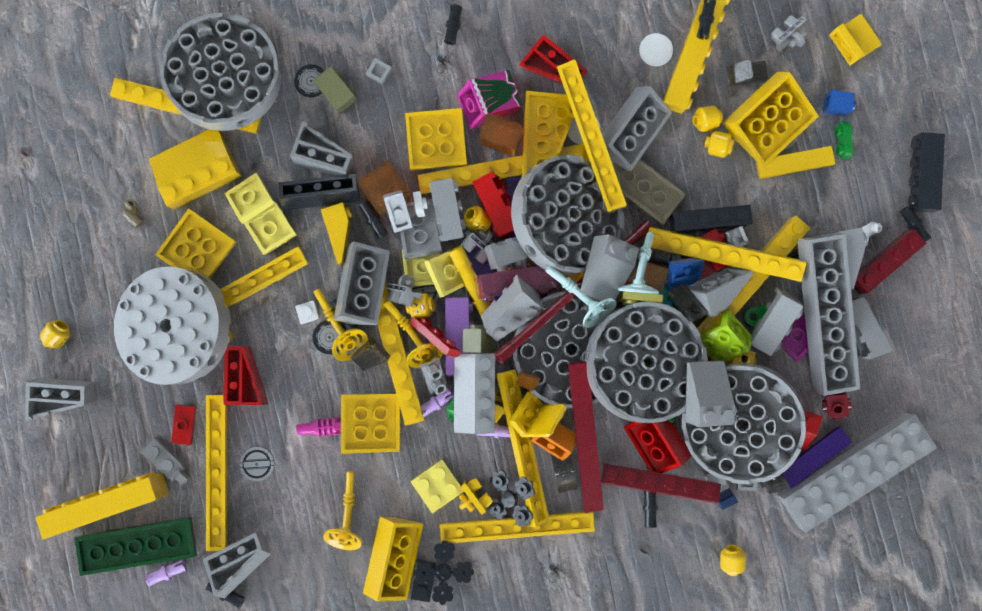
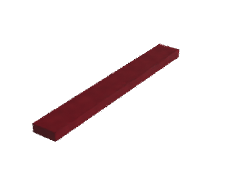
[568,361,604,513]

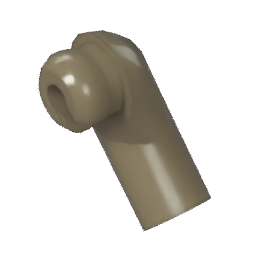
[123,199,143,228]

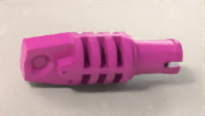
[296,417,341,437]

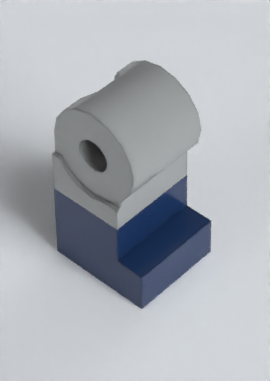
[704,473,738,510]

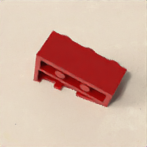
[519,34,588,84]
[472,171,515,240]
[223,346,269,405]

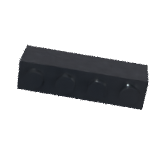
[908,132,945,213]
[278,174,360,210]
[670,205,753,233]

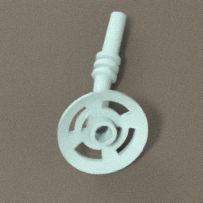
[618,232,659,294]
[545,266,616,328]

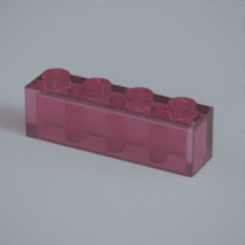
[474,266,557,302]

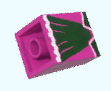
[456,70,523,130]

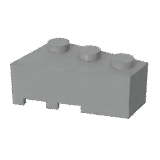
[290,121,354,176]
[481,274,544,341]

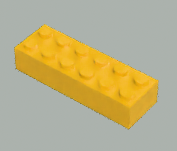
[35,471,170,540]

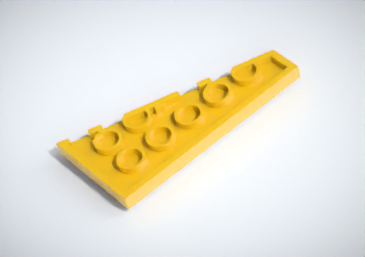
[522,91,574,177]

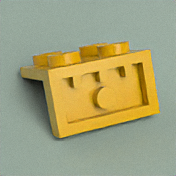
[829,14,882,66]

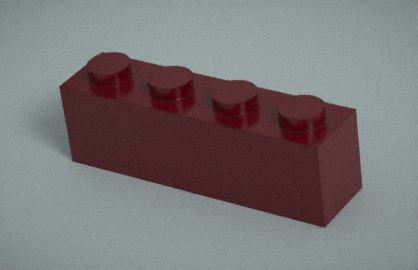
[854,229,927,294]

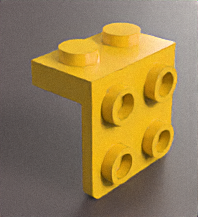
[509,392,567,437]

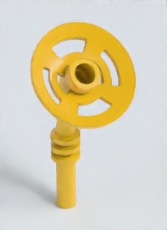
[313,288,368,361]
[383,300,444,368]
[323,471,362,550]

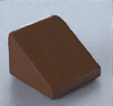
[516,371,540,390]

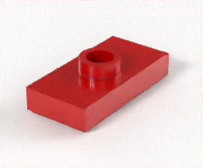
[171,404,197,445]

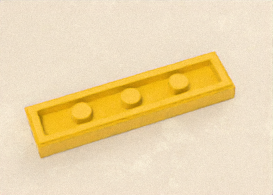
[755,146,835,180]

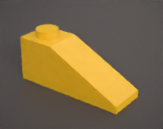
[321,203,352,266]

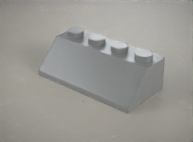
[602,86,672,171]
[334,241,390,325]
[454,354,495,434]

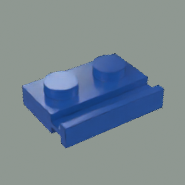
[665,258,705,290]

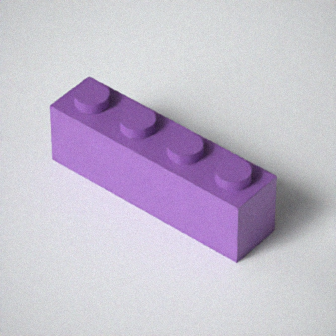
[445,298,473,375]

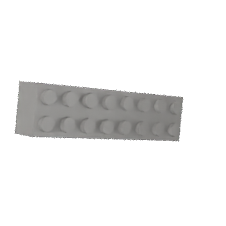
[797,233,860,396]
[778,413,937,532]

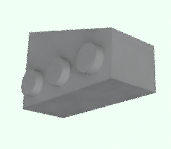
[429,177,466,242]
[484,237,529,272]
[751,287,803,356]
[852,297,893,359]
[25,378,95,421]
[203,532,271,598]

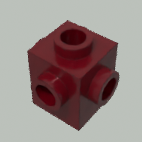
[822,392,852,420]

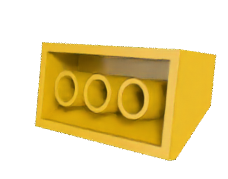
[363,517,423,601]

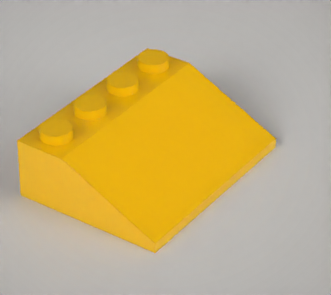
[722,72,819,167]
[149,129,242,210]

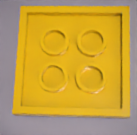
[405,108,467,171]
[155,208,237,279]
[341,393,400,454]

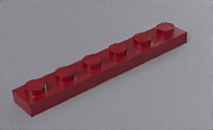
[601,463,721,504]

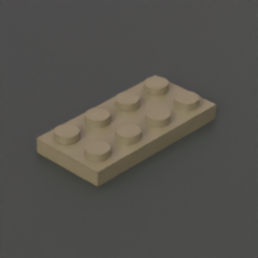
[613,159,686,225]

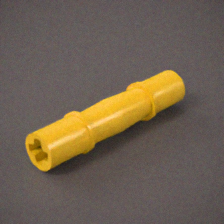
[448,245,491,319]

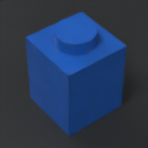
[823,90,856,117]

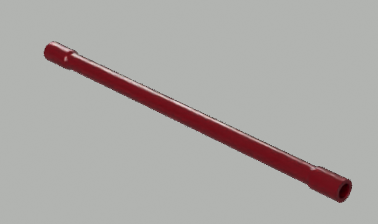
[494,220,652,363]

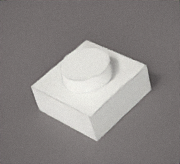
[413,191,428,217]
[295,300,320,324]

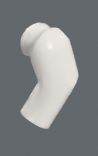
[862,222,882,246]

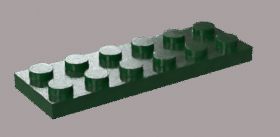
[74,517,197,576]

